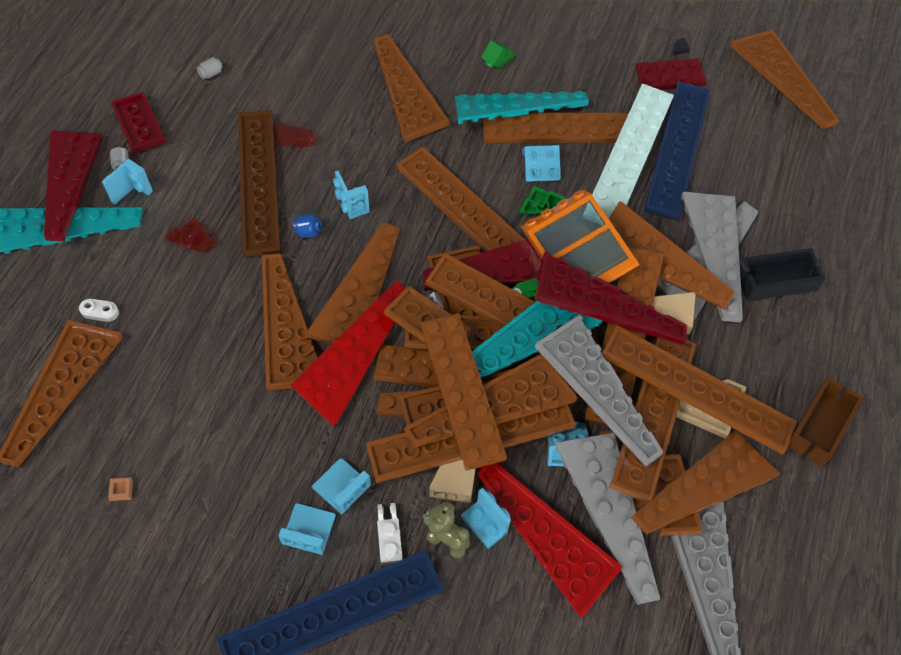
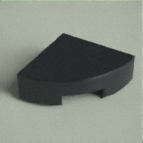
[673,37,690,55]

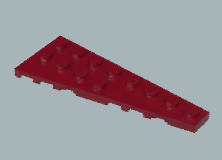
[44,130,103,242]
[423,228,571,291]
[534,250,687,345]

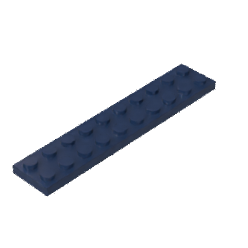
[644,82,710,220]
[217,550,443,655]

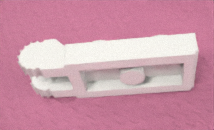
[377,503,402,565]

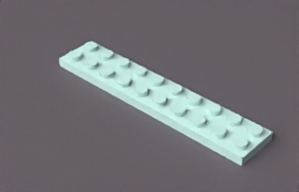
[582,84,674,226]

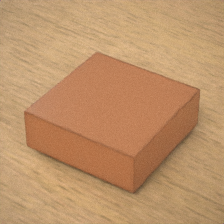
[108,477,133,501]

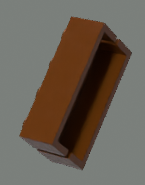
[788,377,864,467]

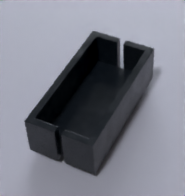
[739,248,825,301]

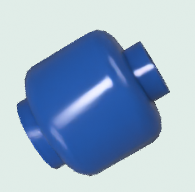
[293,214,322,238]

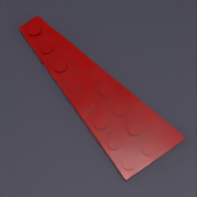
[291,280,406,427]
[477,463,623,619]

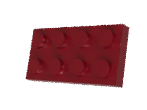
[635,58,707,90]
[111,91,166,154]

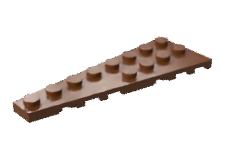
[730,30,840,129]
[598,201,735,310]
[306,222,400,345]
[262,254,317,391]
[631,430,781,534]

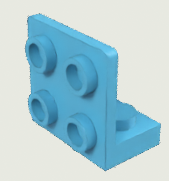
[522,145,561,182]
[102,159,153,205]
[333,170,370,219]
[547,422,589,466]
[312,458,371,515]
[461,488,511,549]
[279,503,336,555]

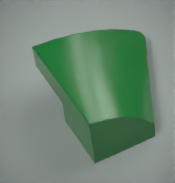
[519,186,566,214]

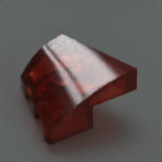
[276,123,314,148]
[164,217,216,252]

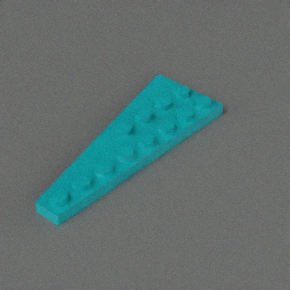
[455,91,589,124]
[0,207,143,254]
[472,301,602,379]

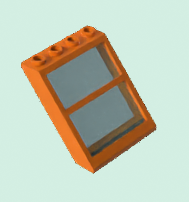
[521,190,639,283]

